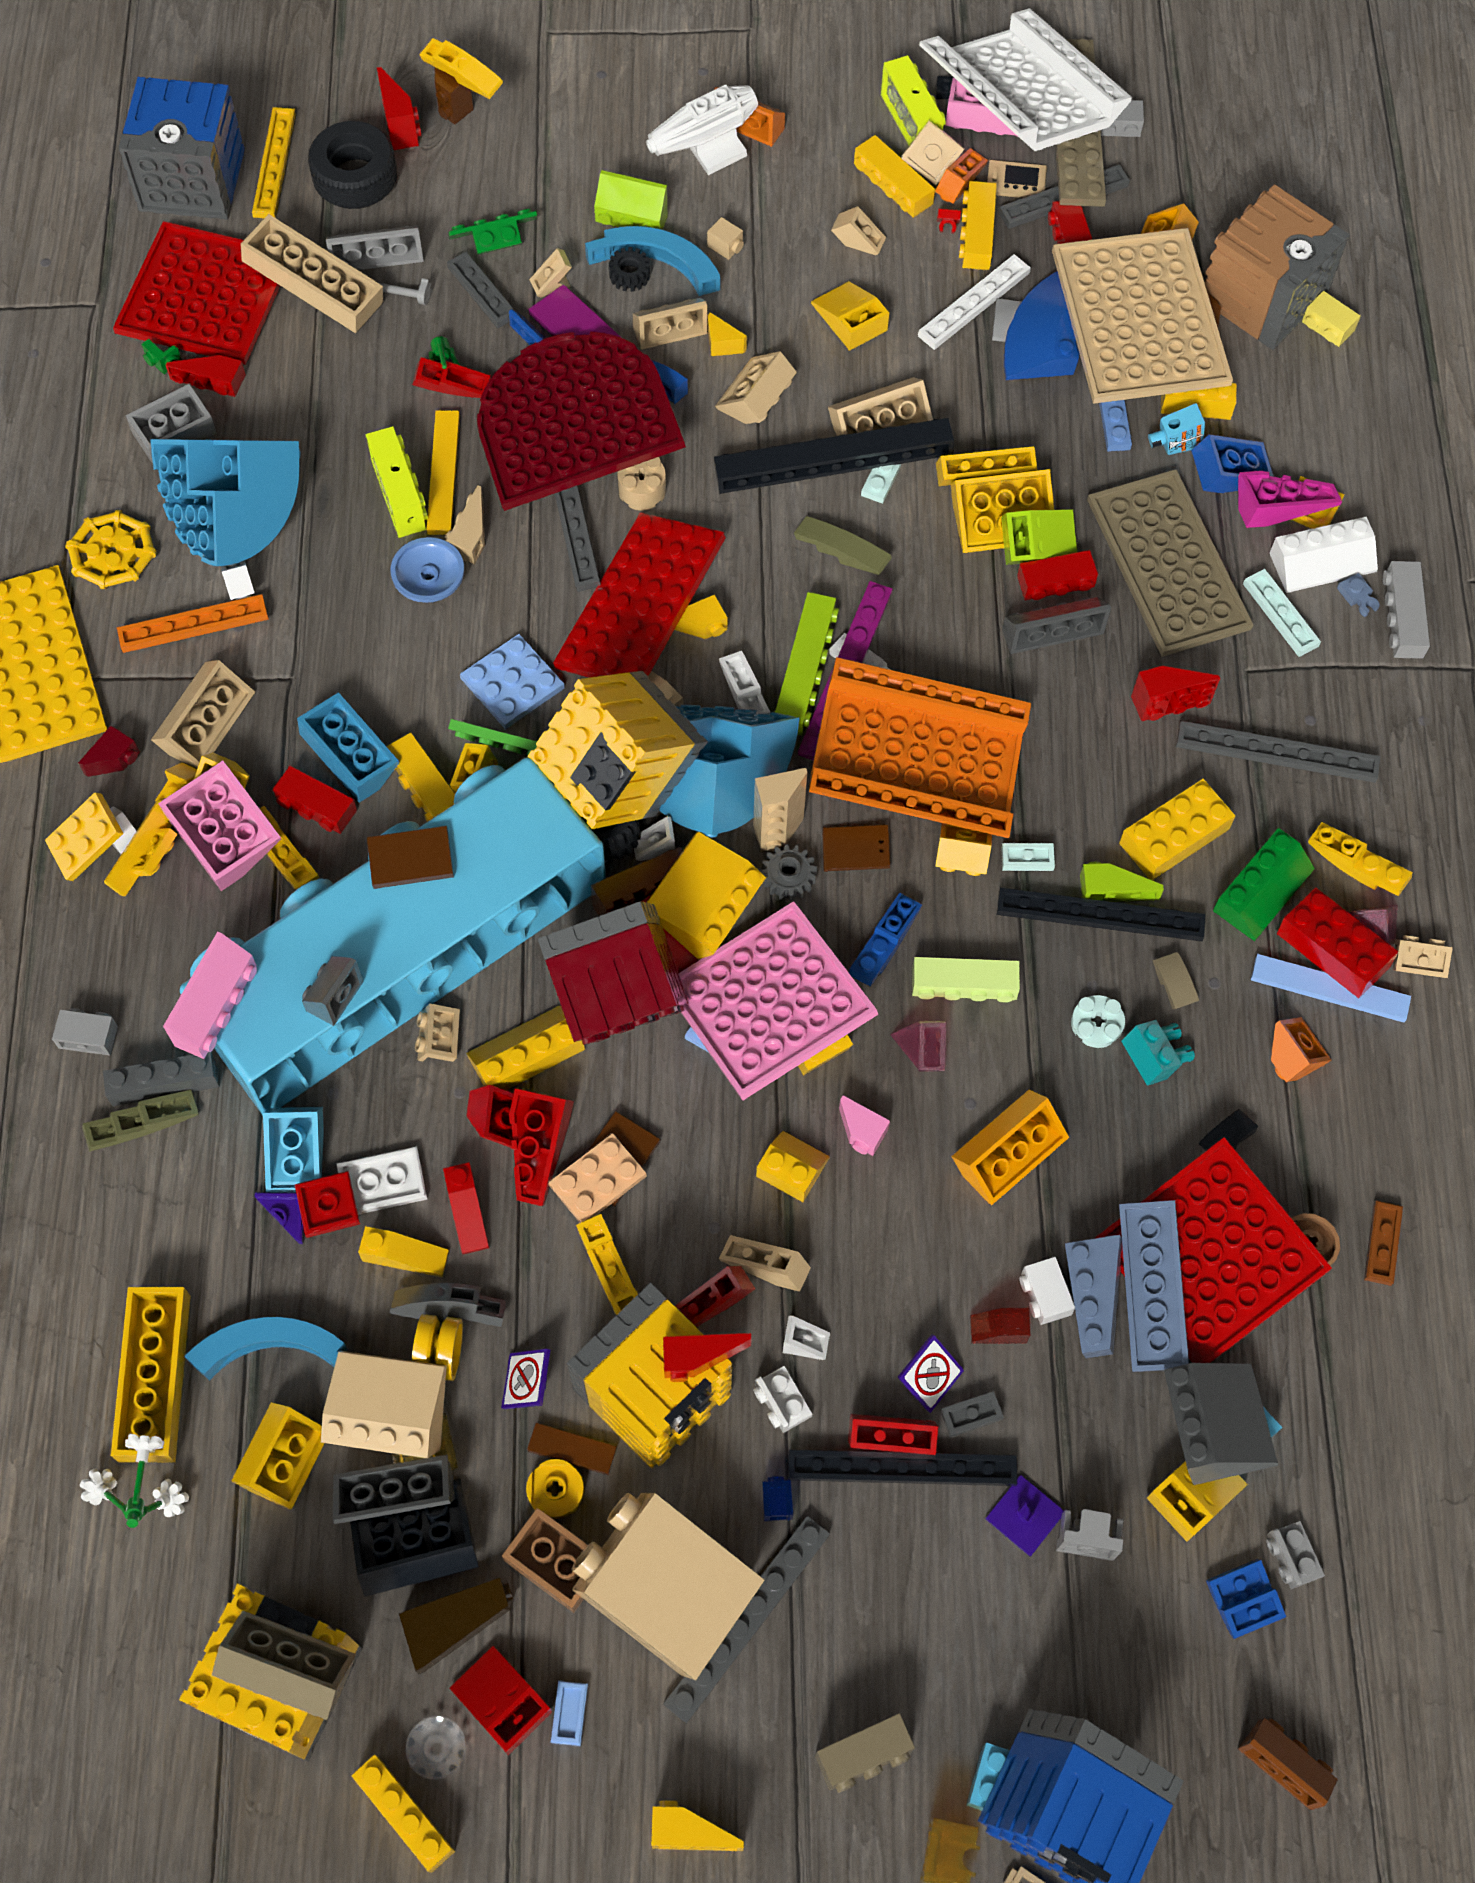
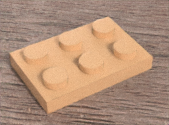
[548,1133,647,1223]

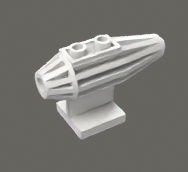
[646,84,758,175]

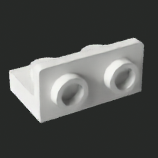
[753,1366,813,1433]

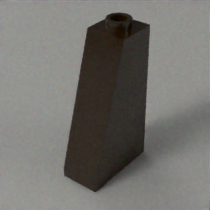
[399,1577,514,1674]

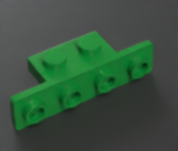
[448,209,538,255]

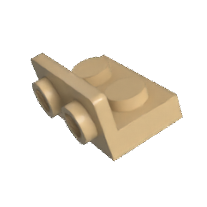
[1393,935,1453,978]
[415,1004,460,1062]

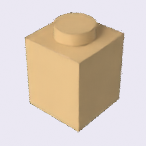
[707,217,744,260]

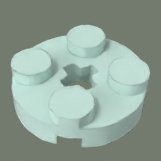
[1071,995,1125,1048]

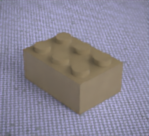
[815,1713,915,1793]

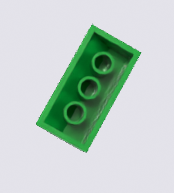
[1213,828,1315,942]

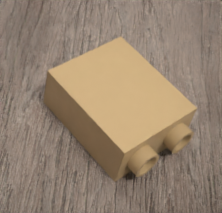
[572,1493,764,1680]

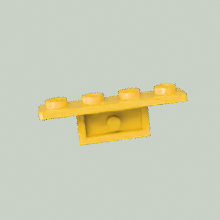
[104,800,177,896]

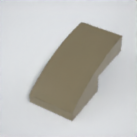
[1152,952,1199,1009]

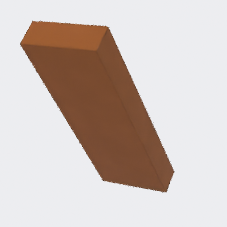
[1364,1200,1403,1286]

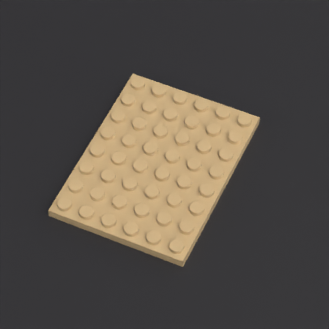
[1052,228,1233,404]

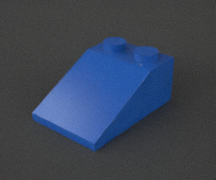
[1191,435,1274,493]

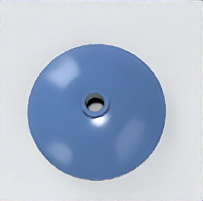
[391,537,464,603]

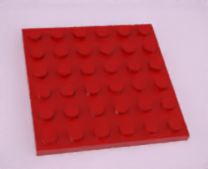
[113,221,280,365]
[1094,1137,1332,1363]

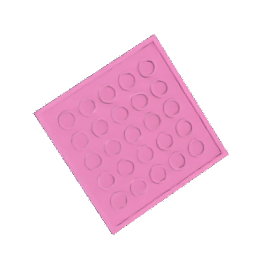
[679,901,878,1101]

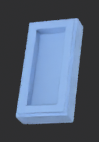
[551,1681,588,1746]

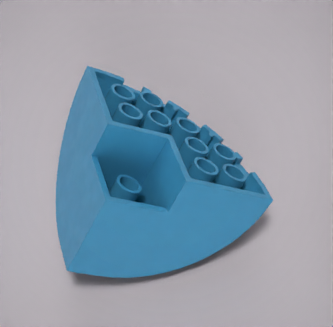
[151,439,301,566]
[659,705,799,837]

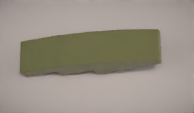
[794,516,892,575]
[82,1090,199,1152]

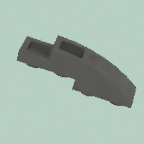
[390,1283,506,1327]

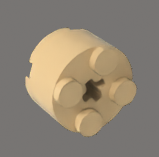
[618,457,666,511]

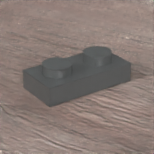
[940,1391,1004,1438]

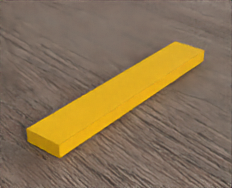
[252,107,296,218]
[427,410,460,535]

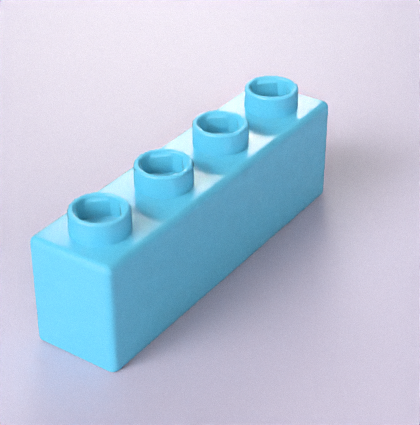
[180,757,606,1115]

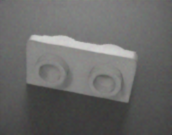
[1266,1521,1325,1589]

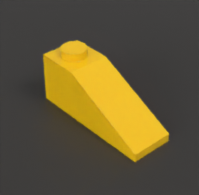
[358,1226,449,1277]

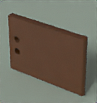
[822,825,890,872]

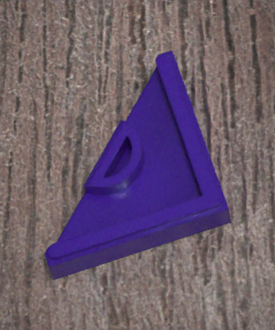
[255,1192,304,1244]

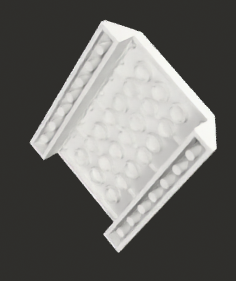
[920,8,1132,151]

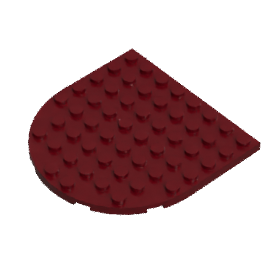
[477,332,686,511]

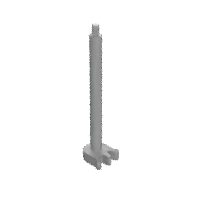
[377,278,432,305]

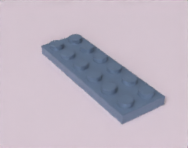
[1119,1200,1189,1372]

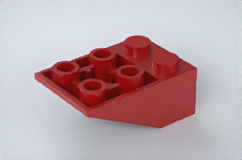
[1131,666,1220,722]
[449,1646,552,1756]

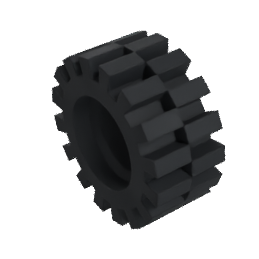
[609,247,650,292]

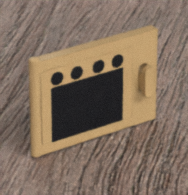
[987,160,1047,198]

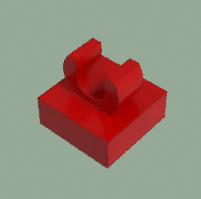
[937,209,961,234]

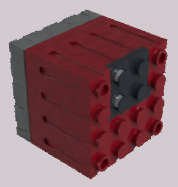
[538,901,689,1045]

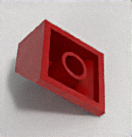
[466,1085,513,1148]

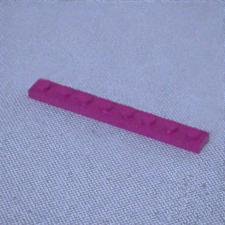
[798,581,893,760]

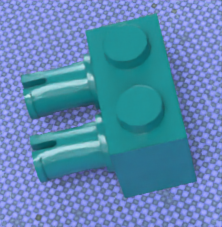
[1121,1020,1195,1086]

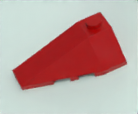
[509,1088,574,1206]

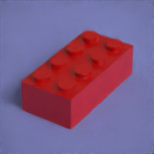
[1277,888,1399,999]

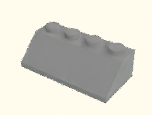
[326,225,424,270]

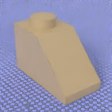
[831,206,886,255]

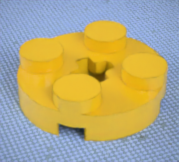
[526,1459,584,1519]

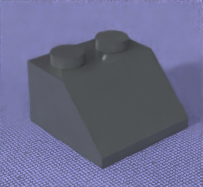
[302,956,364,1026]

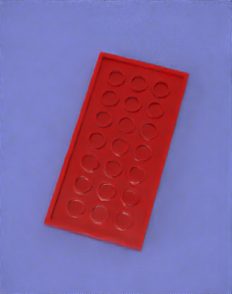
[553,513,726,678]

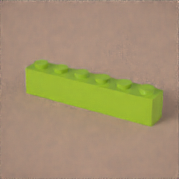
[775,592,839,736]

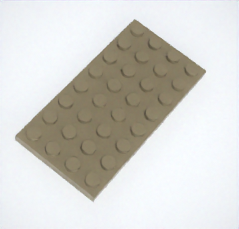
[1087,469,1253,657]

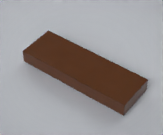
[527,1423,617,1476]

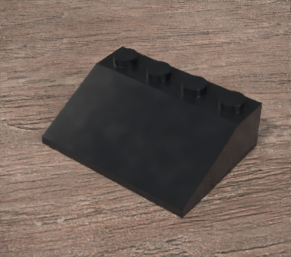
[350,1479,479,1597]

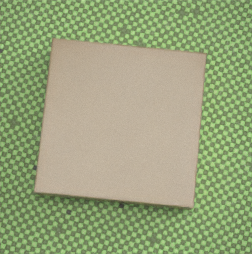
[901,120,964,186]

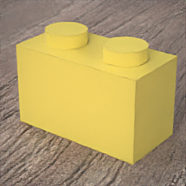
[1302,291,1361,347]

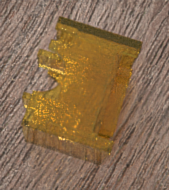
[919,1818,980,1883]

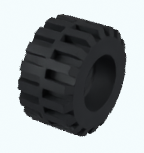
[580,816,641,863]

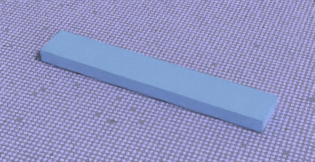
[1250,954,1411,1022]

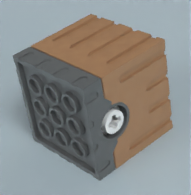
[1204,184,1350,350]

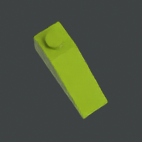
[1080,861,1164,902]

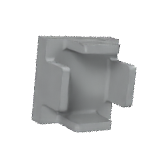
[1056,1509,1123,1561]

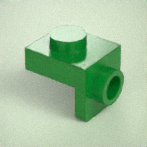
[141,339,182,375]

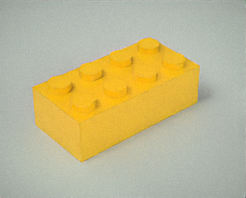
[1119,779,1235,880]

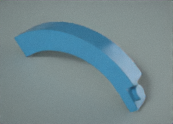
[585,226,720,296]
[184,1317,348,1381]

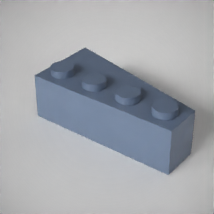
[1065,1235,1123,1358]

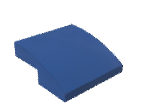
[1206,1559,1286,1639]

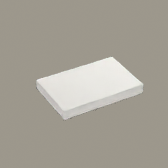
[337,1146,427,1215]

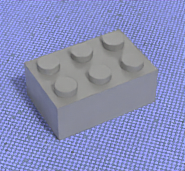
[125,384,217,464]

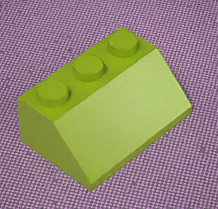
[594,170,668,230]

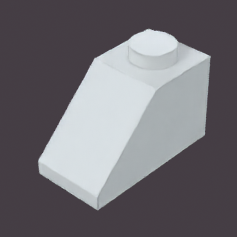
[221,560,254,600]

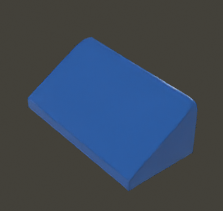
[509,309,546,345]

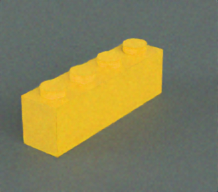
[854,135,935,218]
[959,181,996,270]
[936,446,1037,486]
[386,733,455,822]
[351,1754,455,1873]

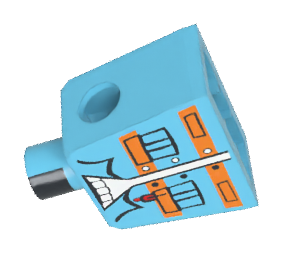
[1148,403,1205,455]

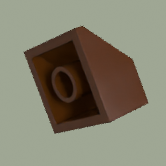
[435,67,473,125]

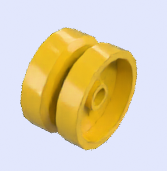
[412,1314,463,1381]

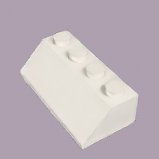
[1270,517,1378,593]

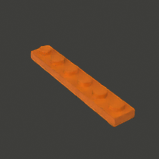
[117,594,269,653]

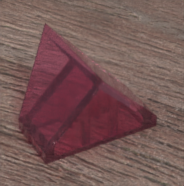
[1349,905,1398,946]
[891,1021,946,1072]

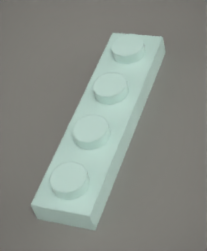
[1243,569,1321,657]

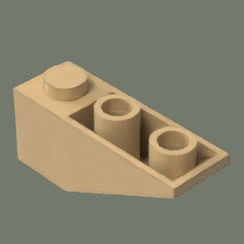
[445,485,485,564]

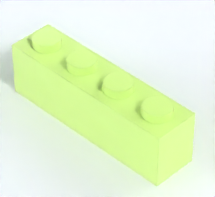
[912,957,1020,1002]

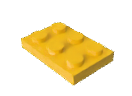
[45,792,124,881]

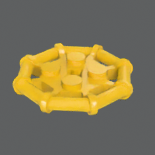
[65,510,157,589]

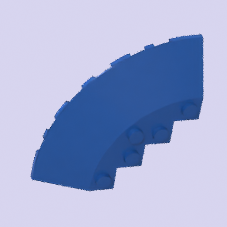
[1004,271,1080,380]

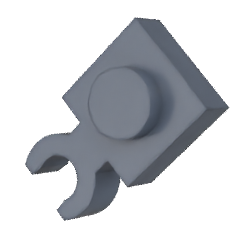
[1337,573,1380,617]

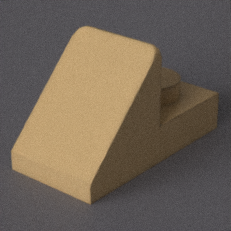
[530,248,572,297]

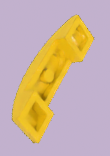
[260,806,319,890]
[576,1214,638,1316]

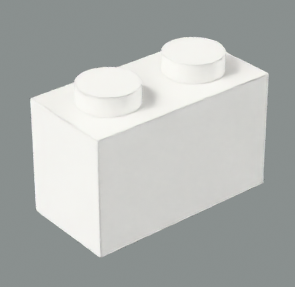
[1019,1257,1075,1325]

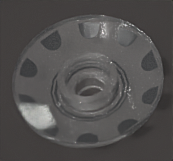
[406,1716,466,1779]

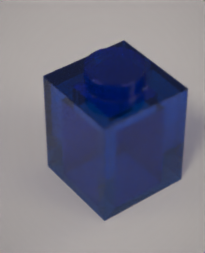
[762,1476,793,1522]

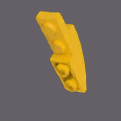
[419,38,503,99]
[1308,822,1413,896]

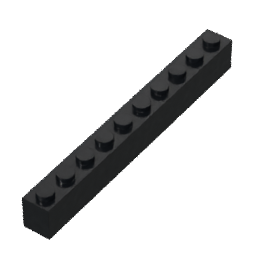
[714,418,954,494]

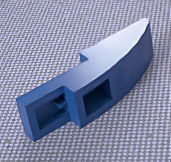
[848,893,922,987]

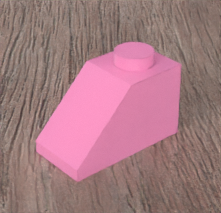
[839,1096,890,1156]

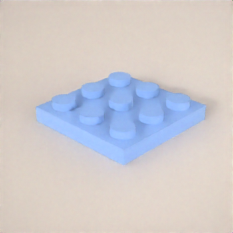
[460,634,565,730]

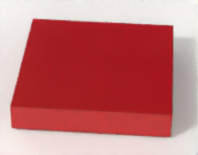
[294,1171,360,1238]

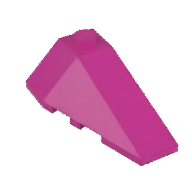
[1238,471,1342,528]

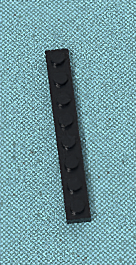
[996,887,1206,942]
[788,1450,1017,1486]

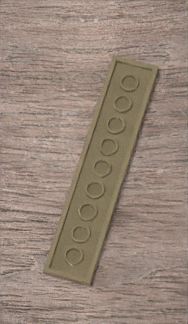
[1055,39,1106,207]

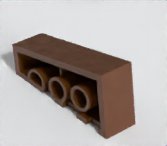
[590,847,683,916]

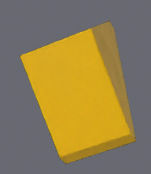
[707,312,747,356]

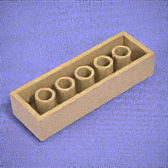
[241,214,383,333]

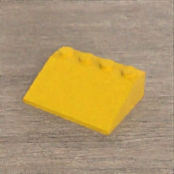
[951,469,1054,553]
[647,832,766,960]

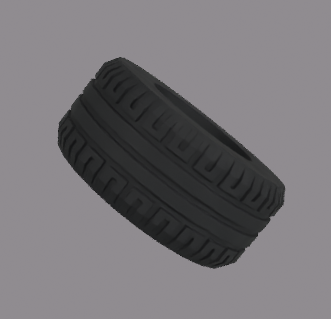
[308,121,397,209]

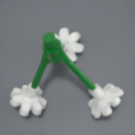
[80,1434,189,1528]

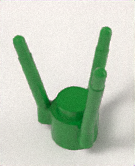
[428,336,460,369]

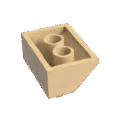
[633,298,707,350]
[715,351,797,424]

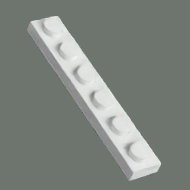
[918,254,1031,350]

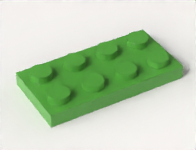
[448,719,537,755]

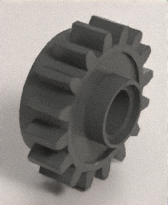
[761,844,817,901]

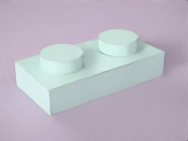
[861,464,901,504]
[1001,843,1055,871]

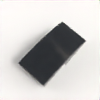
[1199,1109,1259,1151]

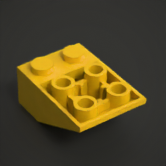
[811,282,889,351]
[1147,1461,1248,1542]

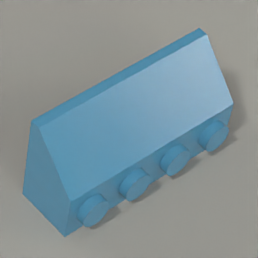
[297,692,399,803]

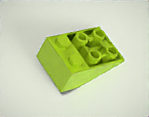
[1001,510,1077,565]

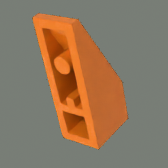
[935,148,988,204]

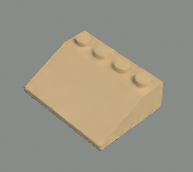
[321,1351,446,1458]

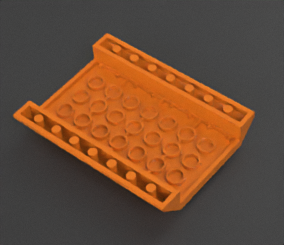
[809,657,1031,838]

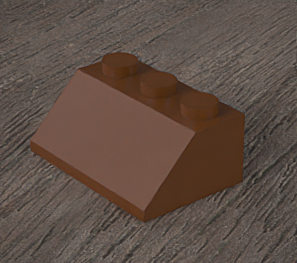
[1238,1718,1338,1810]

